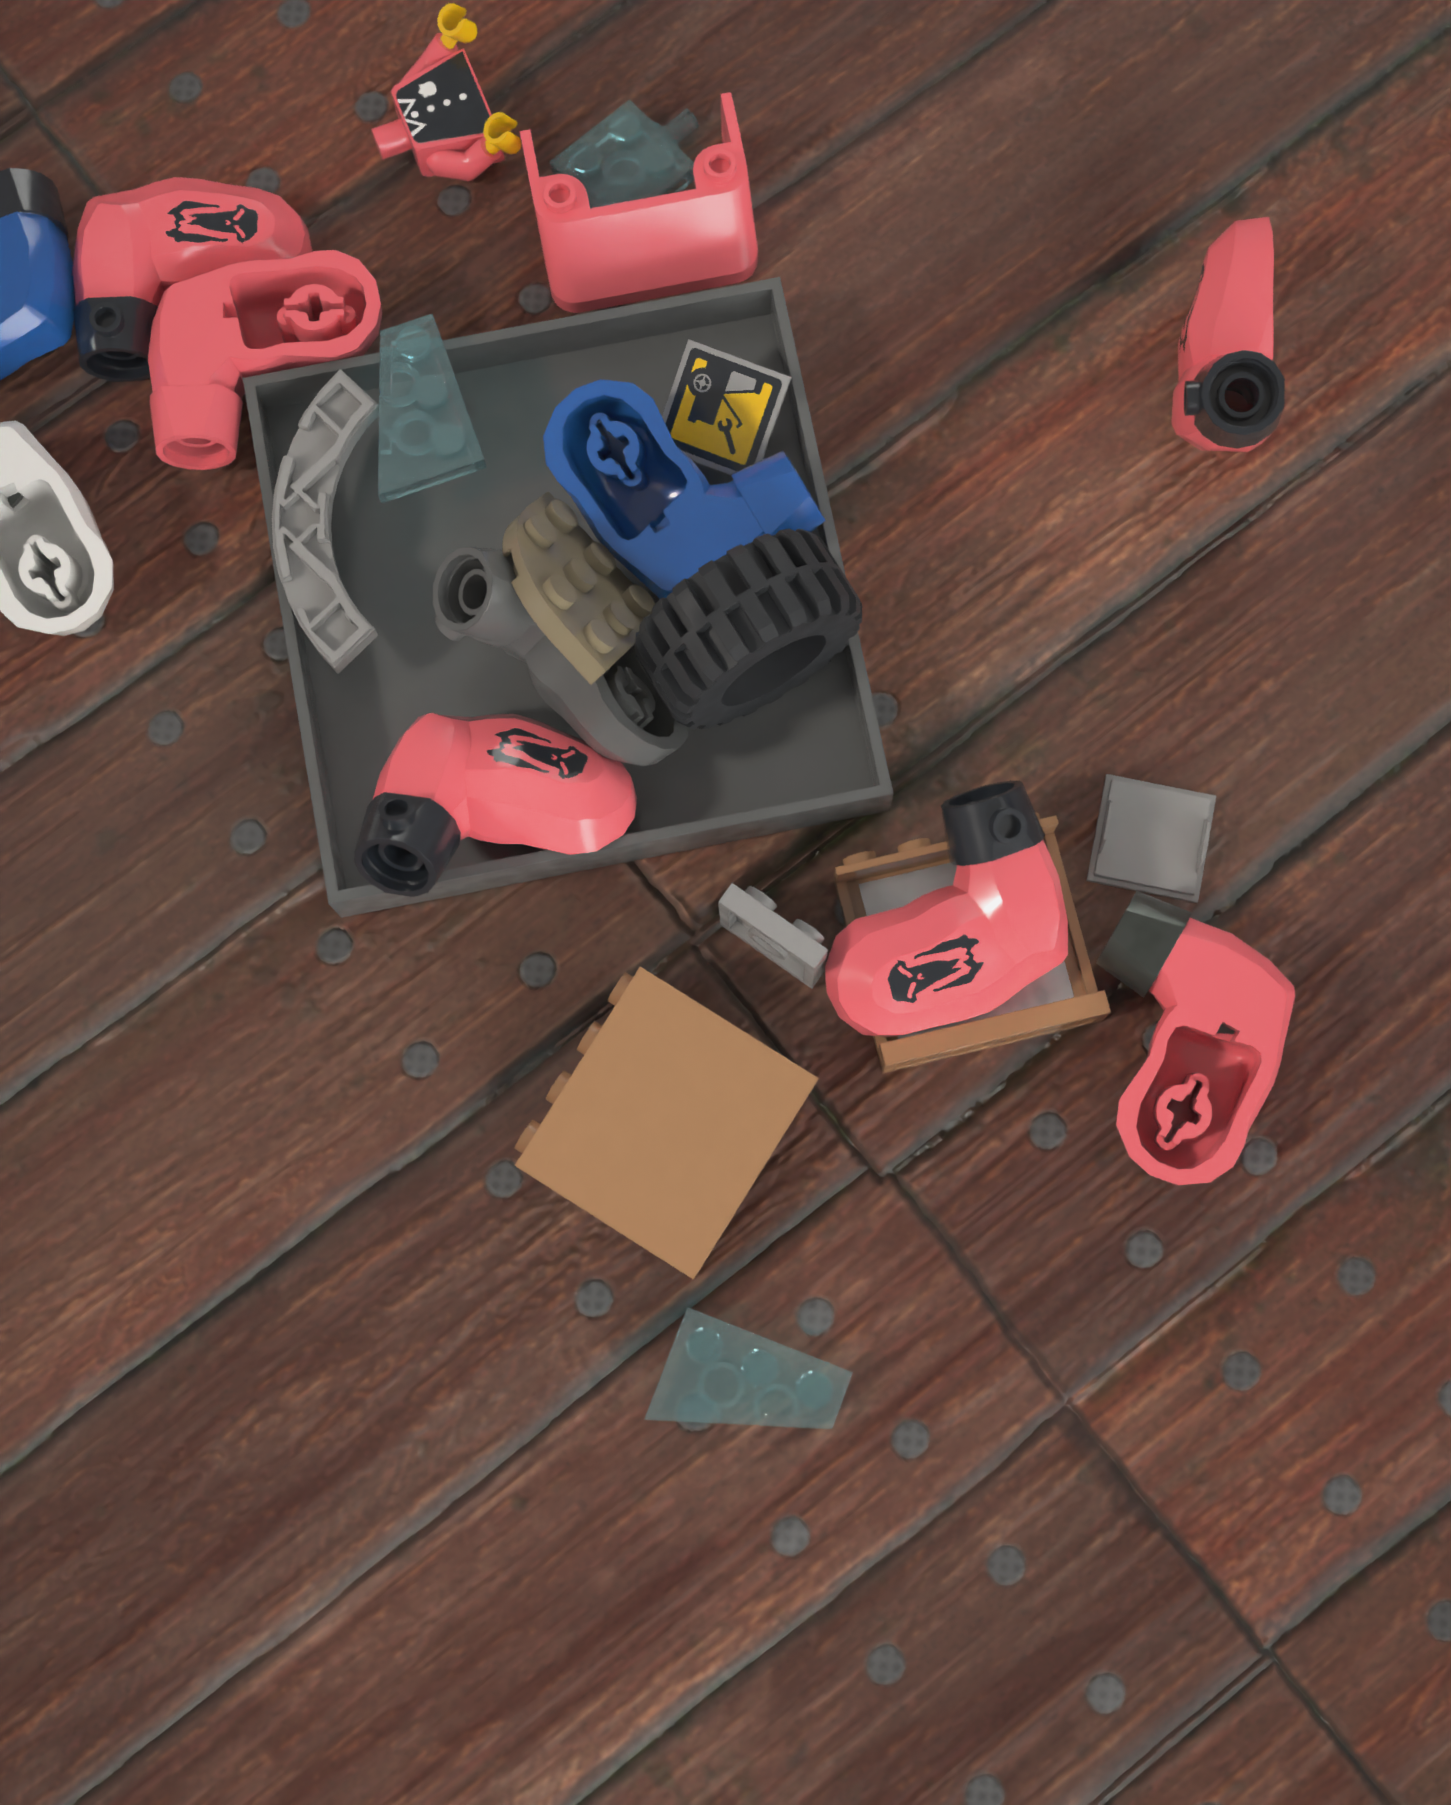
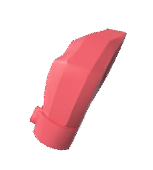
[148,250,382,470]

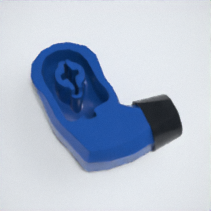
[0,168,75,380]

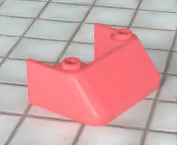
[520,92,758,313]

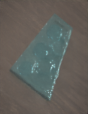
[378,314,487,503]
[644,1307,853,1429]

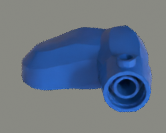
[543,379,826,599]

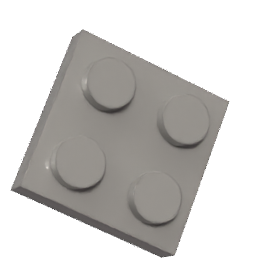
[718,883,828,989]

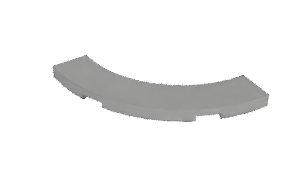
[272,369,382,674]

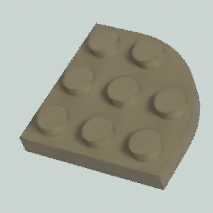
[502,491,655,685]

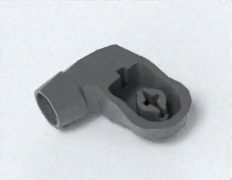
[433,547,688,766]

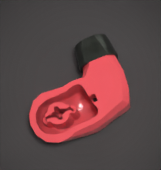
[1096,891,1295,1185]

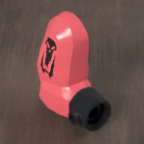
[72,177,312,382]
[1171,217,1285,452]
[354,713,637,897]
[825,780,1068,1037]

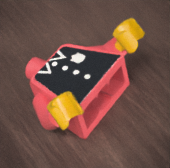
[371,3,521,182]

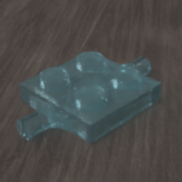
[550,99,699,208]

